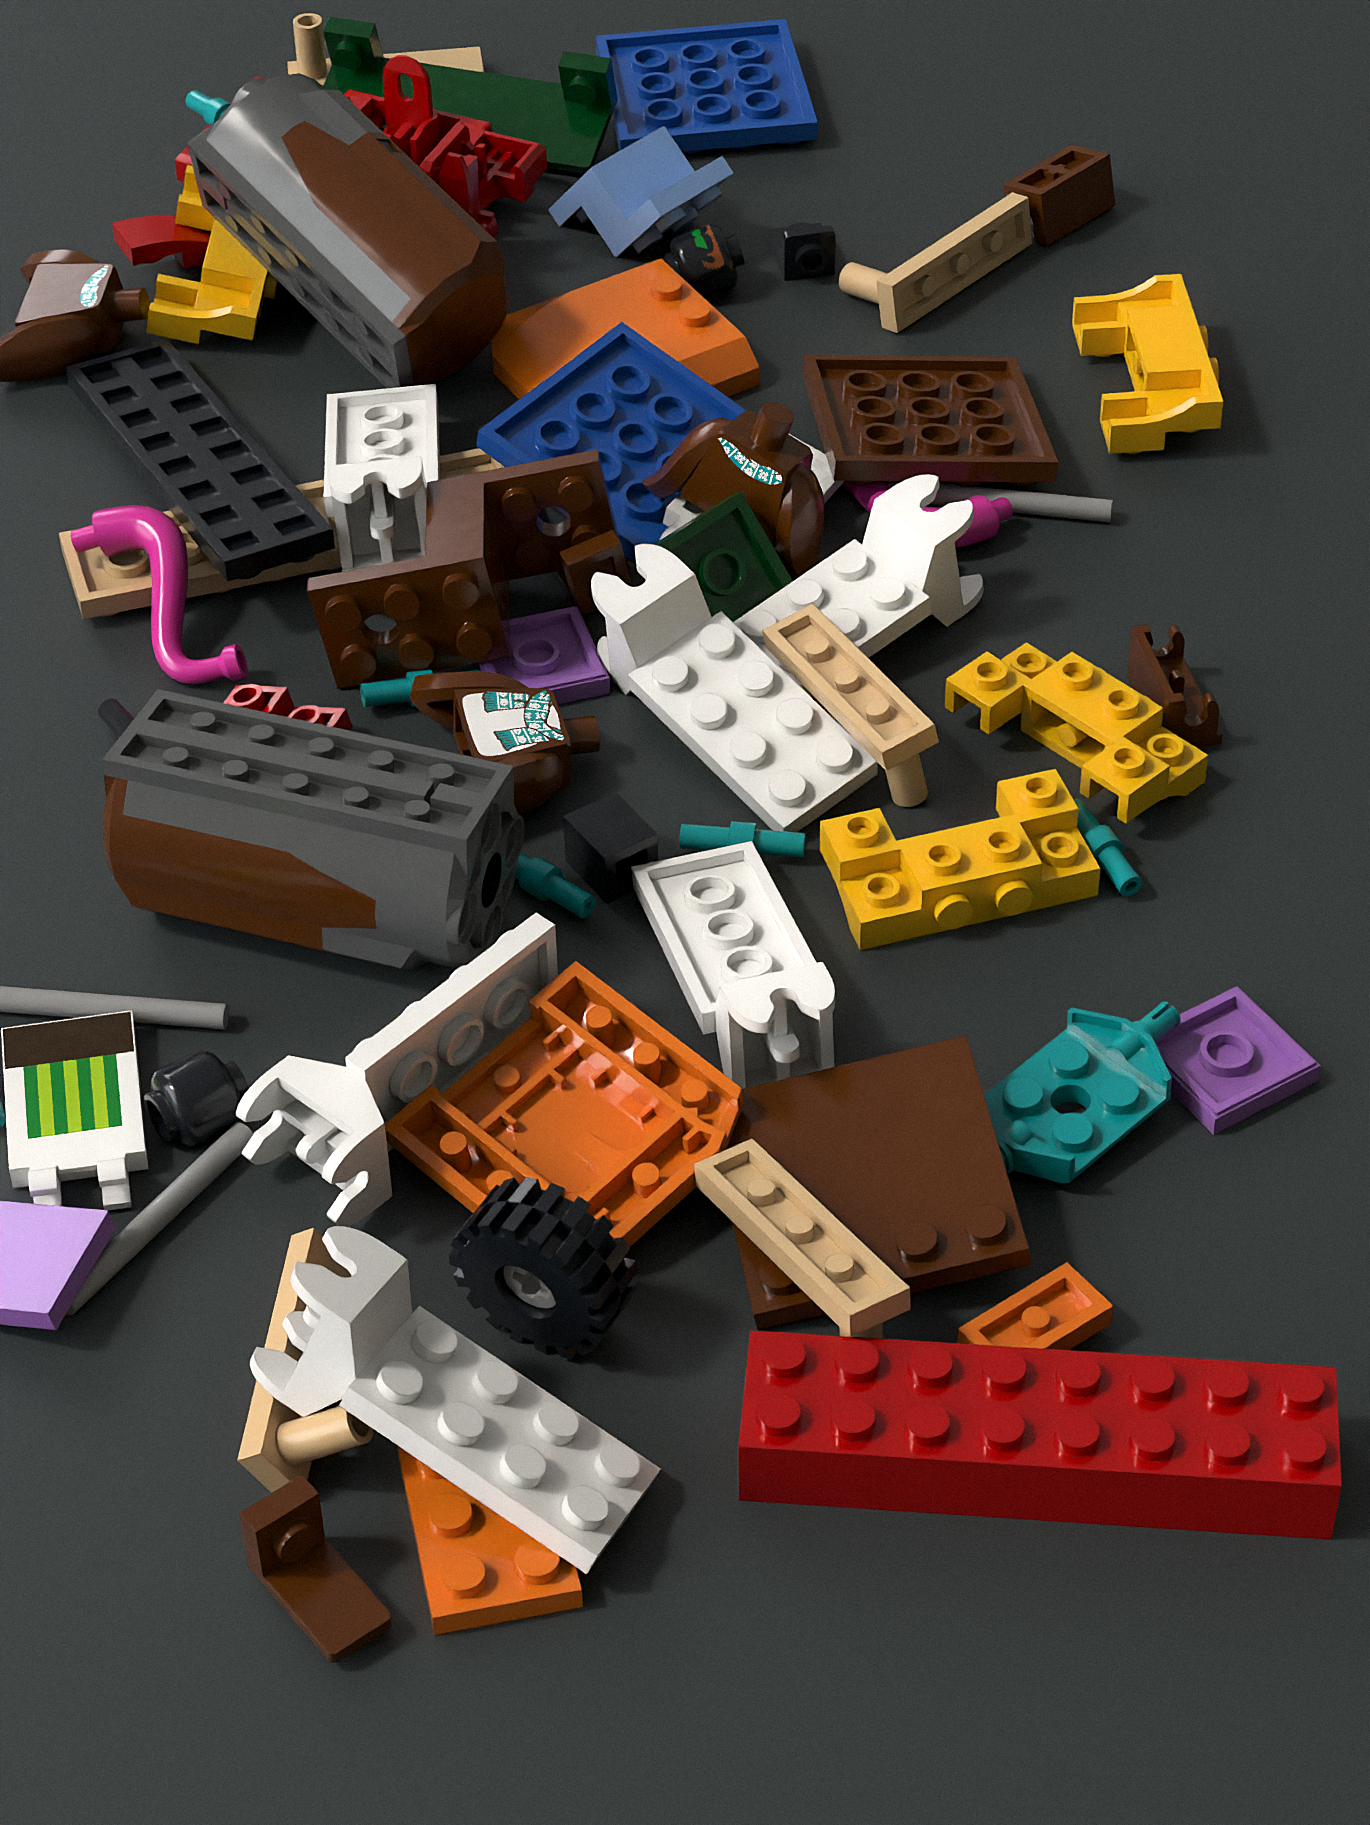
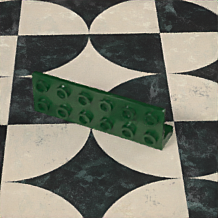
[323,17,618,174]

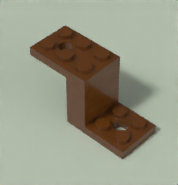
[307,449,621,689]

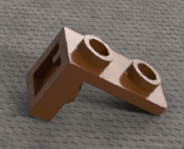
[555,530,632,616]
[239,1475,392,1663]

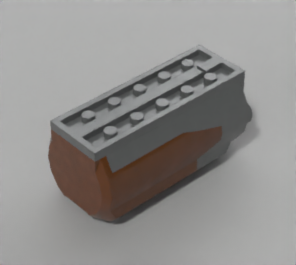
[187,73,510,389]
[102,689,524,972]

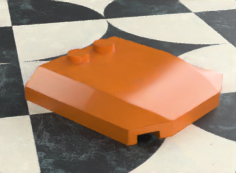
[491,259,760,399]
[385,961,744,1247]

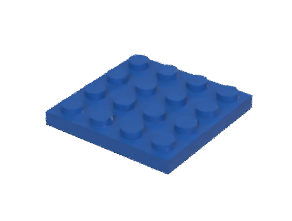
[595,19,818,154]
[476,322,746,563]

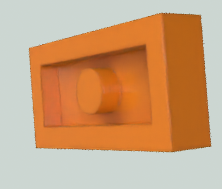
[957,1262,1113,1350]

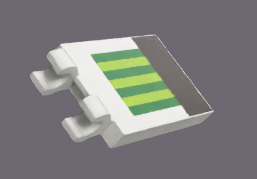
[1,1010,149,1211]

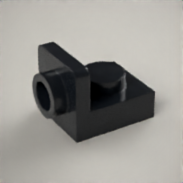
[771,223,836,281]

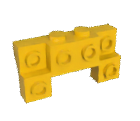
[146,165,278,344]
[1072,274,1223,454]
[945,642,1208,824]
[820,769,1100,950]

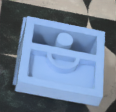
[548,126,733,257]

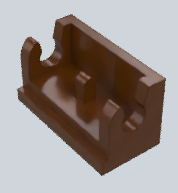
[1003,144,1115,246]
[1127,624,1222,748]

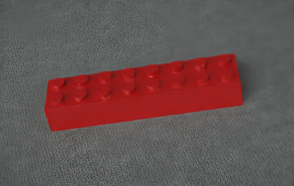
[738,1330,1342,1540]

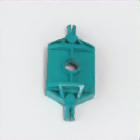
[984,1001,1181,1183]

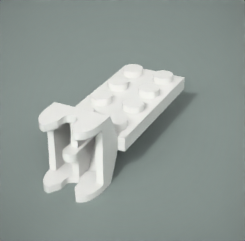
[324,384,440,572]
[733,474,984,698]
[591,544,878,832]
[631,841,835,1089]
[236,913,558,1226]
[250,1226,661,1574]

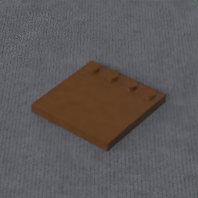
[801,354,1058,486]
[726,1035,1032,1331]

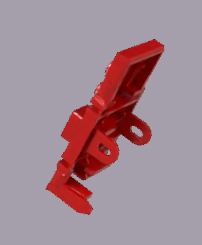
[174,55,547,238]

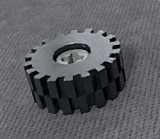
[449,1177,639,1358]

